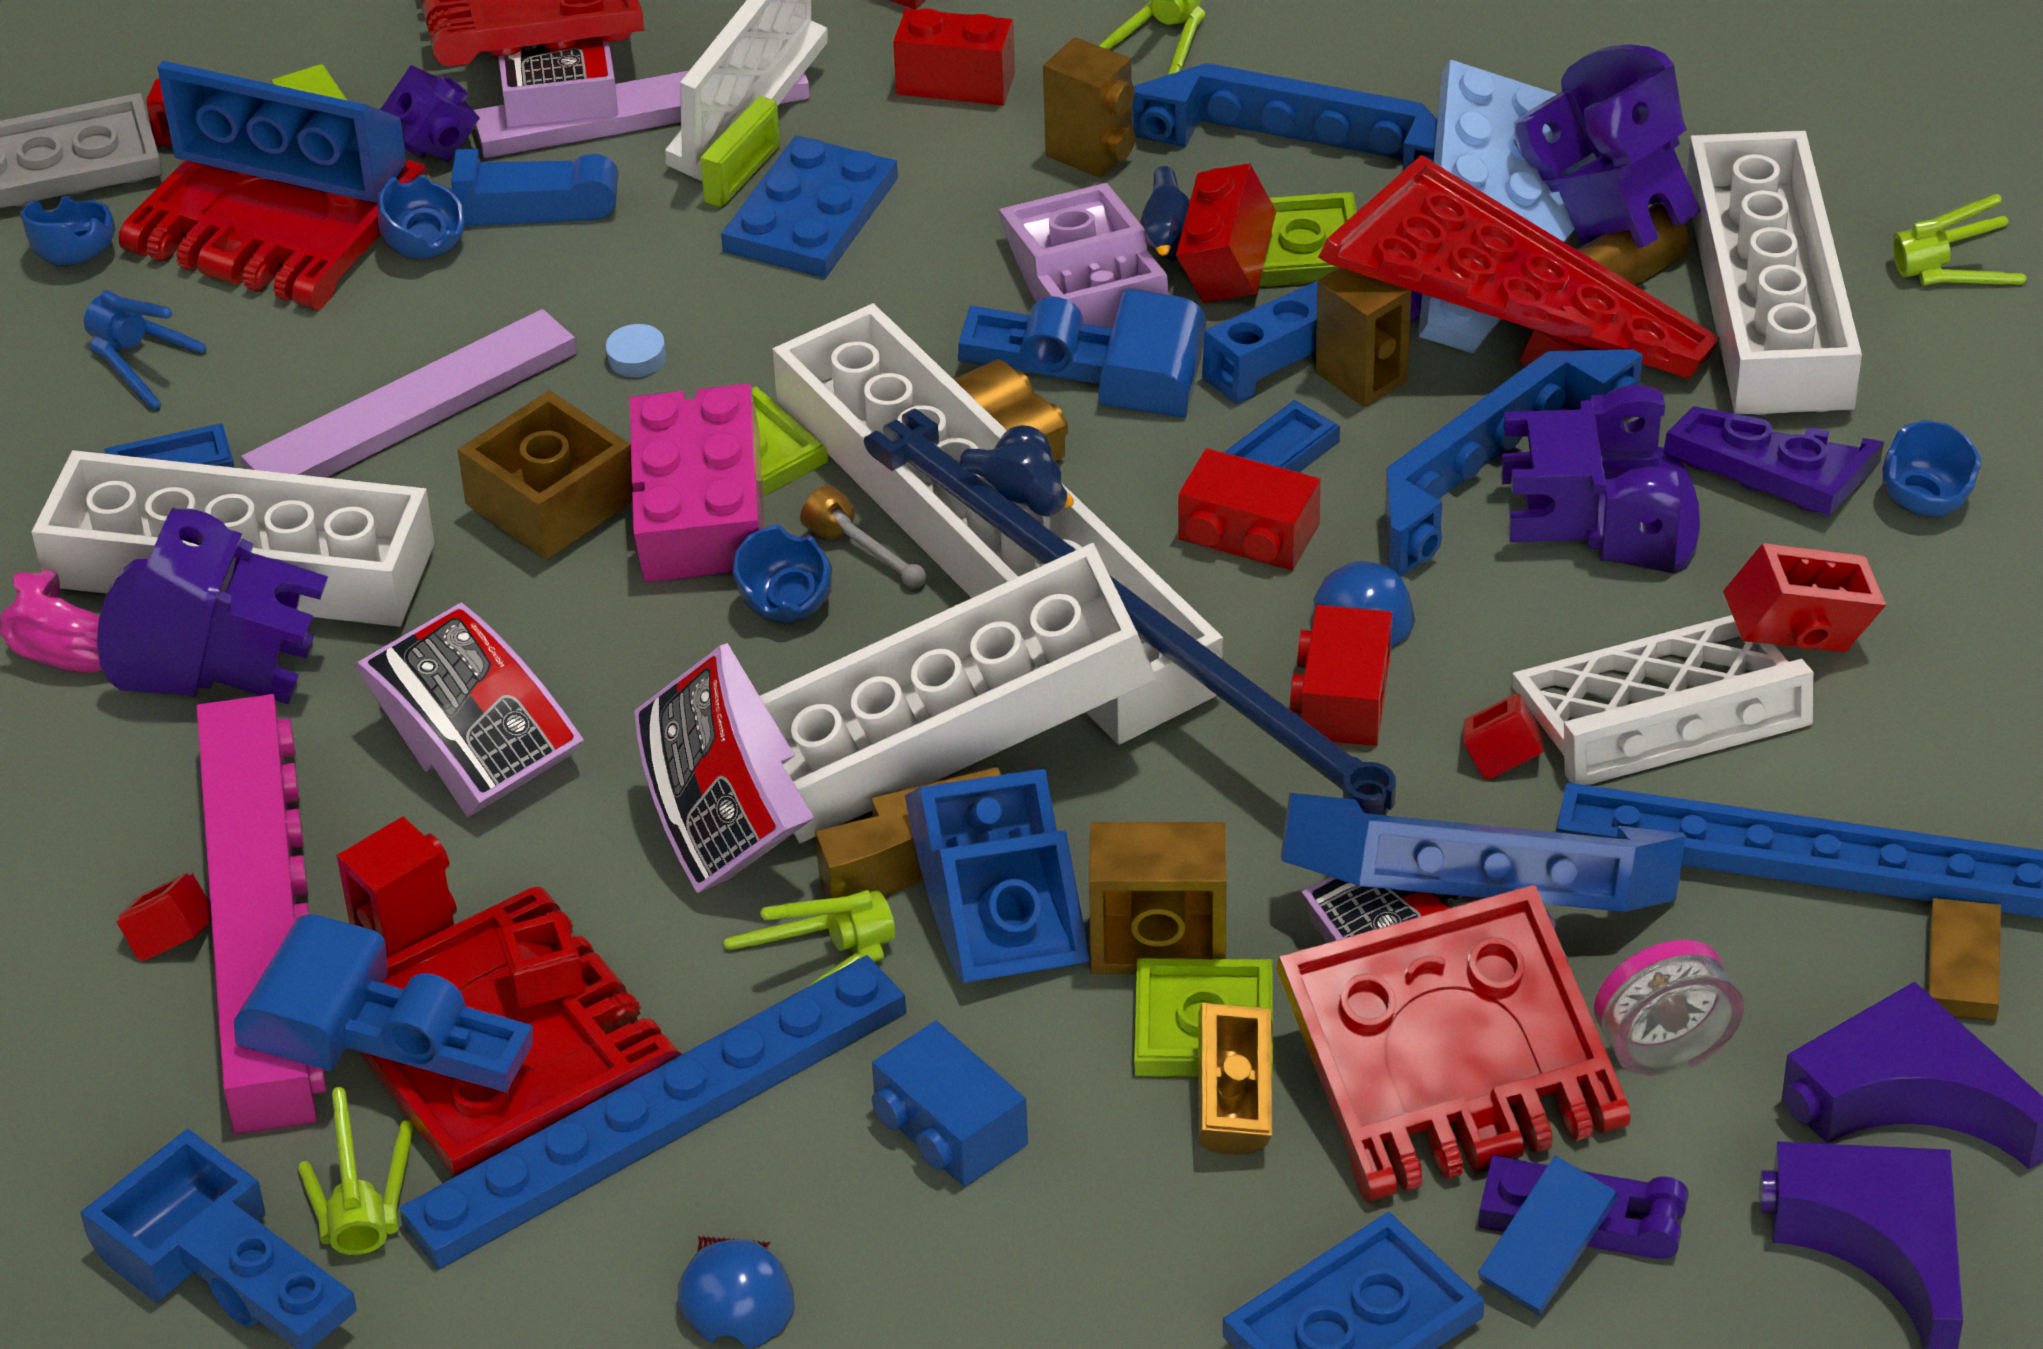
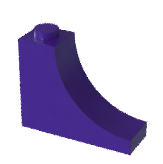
[1781,981,2043,1169]
[1759,1141,1963,1349]

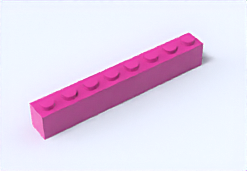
[197,694,327,1134]

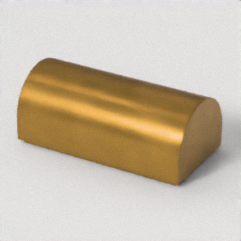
[1577,203,1689,286]
[1198,1003,1272,1155]

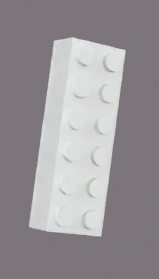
[1687,131,1862,415]
[32,450,435,627]
[760,543,1157,844]

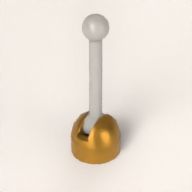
[800,485,926,589]

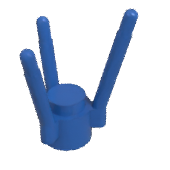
[83,290,207,410]

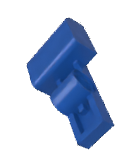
[958,289,1207,418]
[234,914,533,1093]
[80,1128,357,1349]

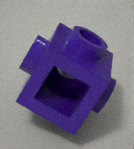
[380,65,480,163]

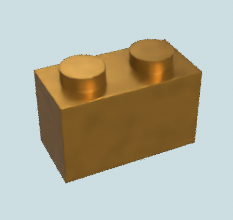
[1043,37,1135,178]
[1316,268,1411,407]

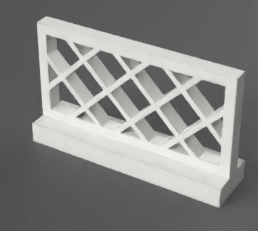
[665,0,828,181]
[1512,615,1814,785]

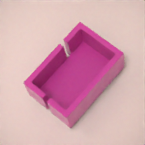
[629,383,765,582]

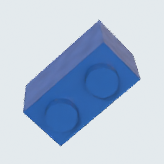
[871,1020,1028,1187]

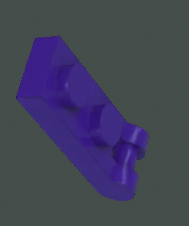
[1479,1156,1689,1259]

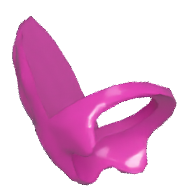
[0,569,103,673]

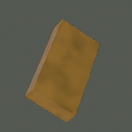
[1928,898,2001,1021]

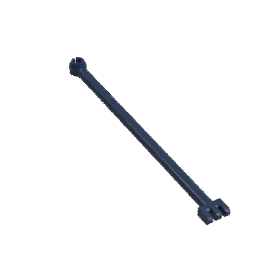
[864,408,1396,815]

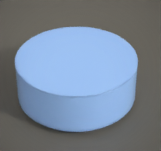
[606,324,667,378]

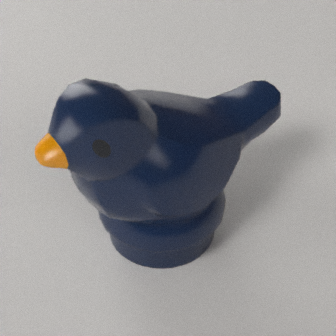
[1140,166,1190,261]
[960,425,1074,517]

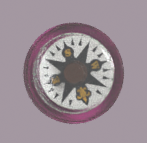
[1594,940,1744,1076]

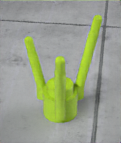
[1098,0,1206,75]
[1892,194,2027,286]
[723,890,895,990]
[298,1087,414,1255]

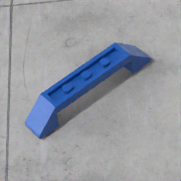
[1132,63,1437,171]
[1385,349,1642,577]
[1280,793,1686,912]

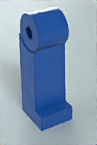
[451,149,619,226]
[1202,281,1317,404]

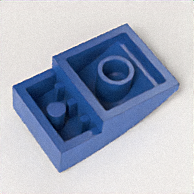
[905,769,1091,984]

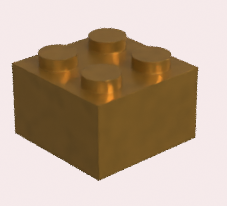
[457,390,634,560]
[1089,822,1227,974]

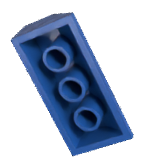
[157,61,407,203]

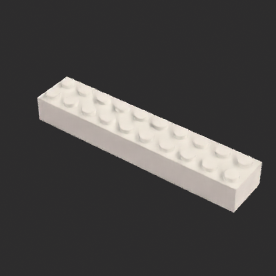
[772,303,1223,745]

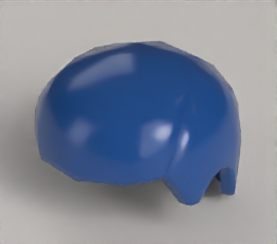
[377,175,465,259]
[20,196,116,267]
[1882,420,1981,518]
[733,524,832,623]
[1313,561,1415,647]
[678,1239,795,1348]

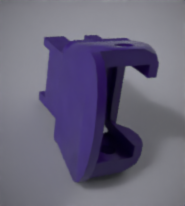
[1514,44,1701,248]
[1501,385,1700,574]
[97,508,328,704]

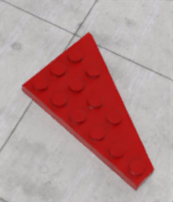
[1318,155,1720,379]

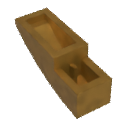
[815,767,1001,899]

